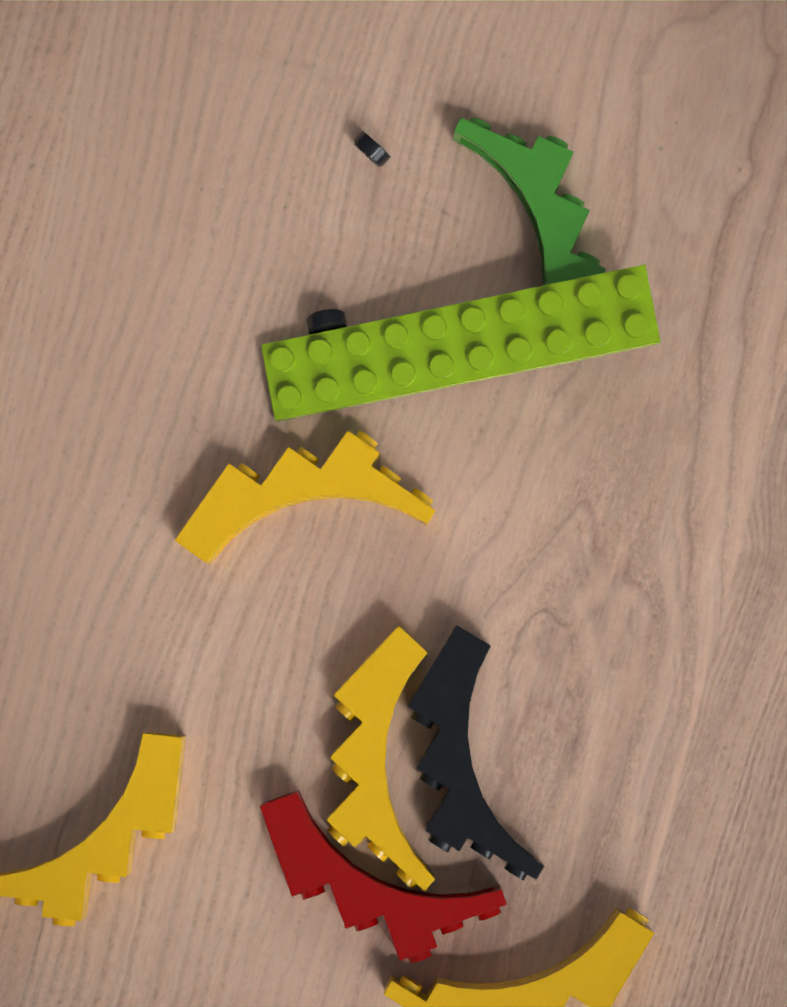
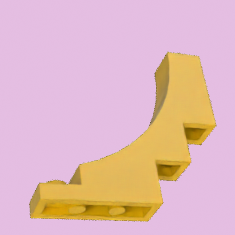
[383,907,654,1007]

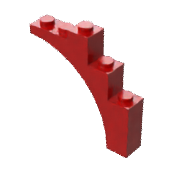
[260,790,507,963]

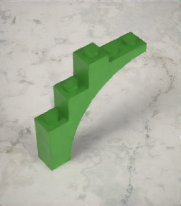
[453,117,606,286]

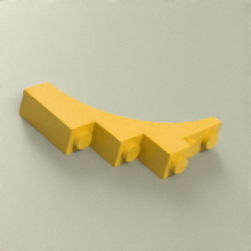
[174,430,436,565]
[326,626,435,891]
[0,732,186,927]

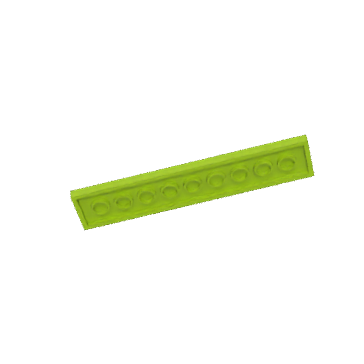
[261,264,661,422]

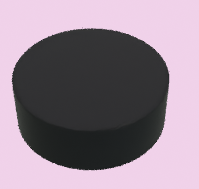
[353,131,391,167]
[306,309,347,334]

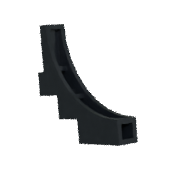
[407,625,544,881]

